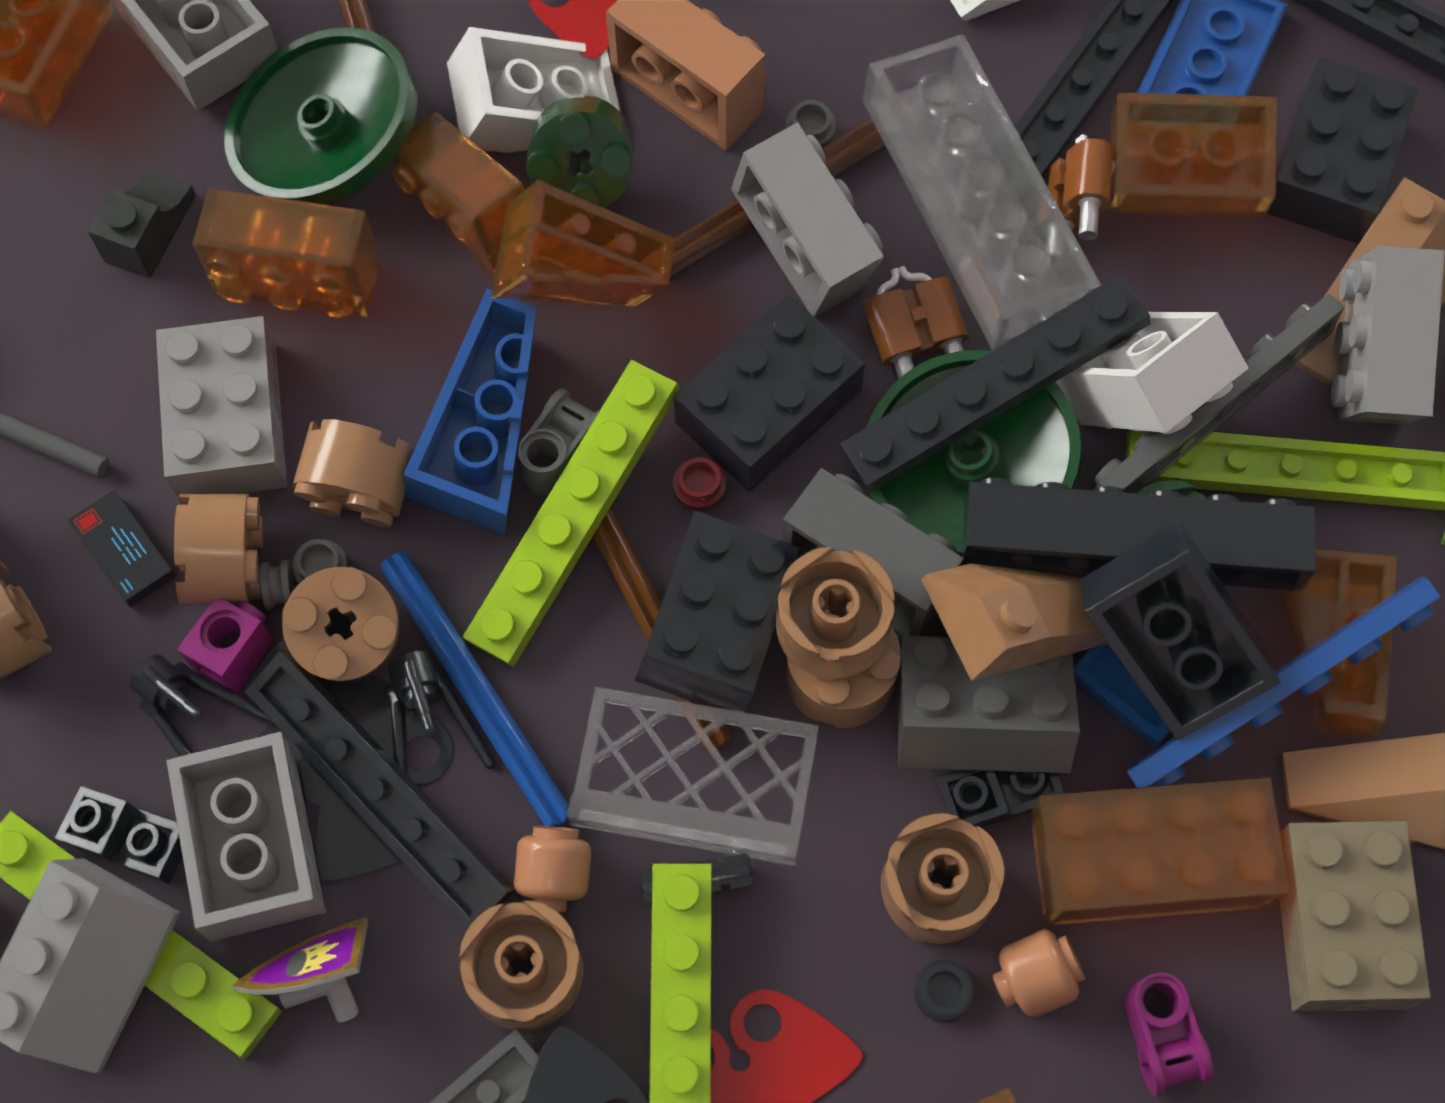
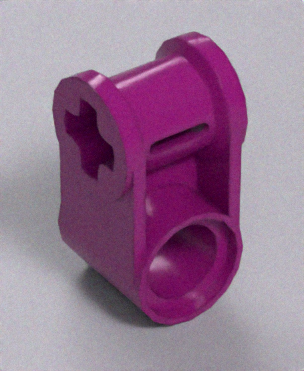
[1124,973,1214,1096]

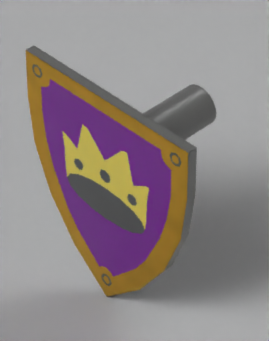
[232,917,368,1022]

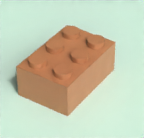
[606,0,766,151]

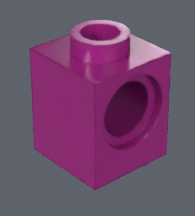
[177,599,276,694]

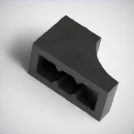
[87,169,196,279]

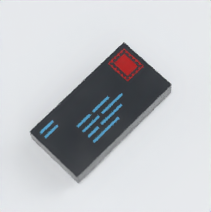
[68,490,176,607]

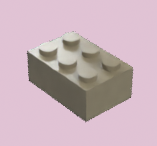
[1273,821,1430,1012]

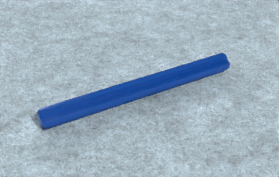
[381,551,574,827]

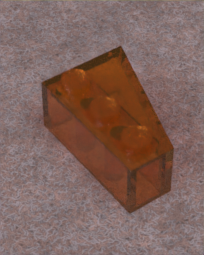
[391,112,551,290]
[491,180,675,306]
[1282,549,1397,738]

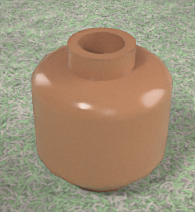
[514,826,592,912]
[993,929,1086,1018]

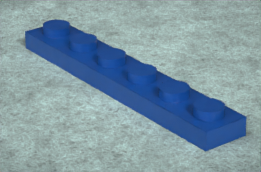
[1127,577,1441,792]

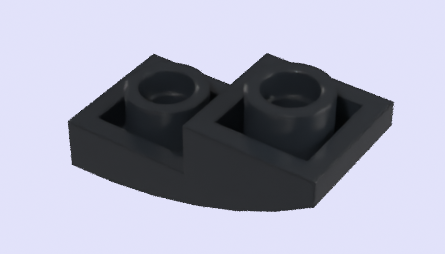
[936,770,1068,827]
[55,786,183,884]

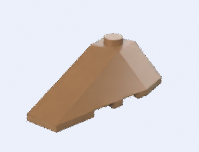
[1295,177,1445,386]
[921,564,1108,681]
[1280,733,1445,849]

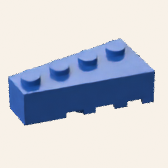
[403,288,537,536]

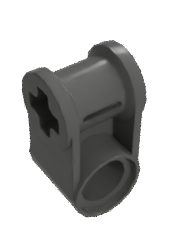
[518,388,600,495]

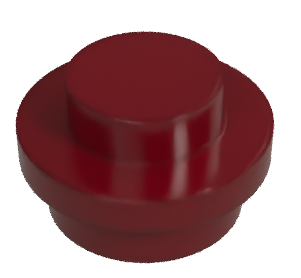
[673,457,727,510]

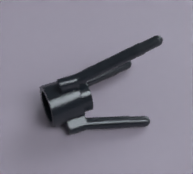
[385,651,495,774]
[130,654,272,757]

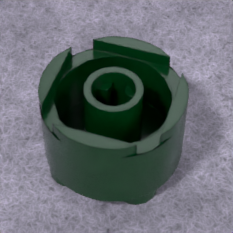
[526,96,633,217]

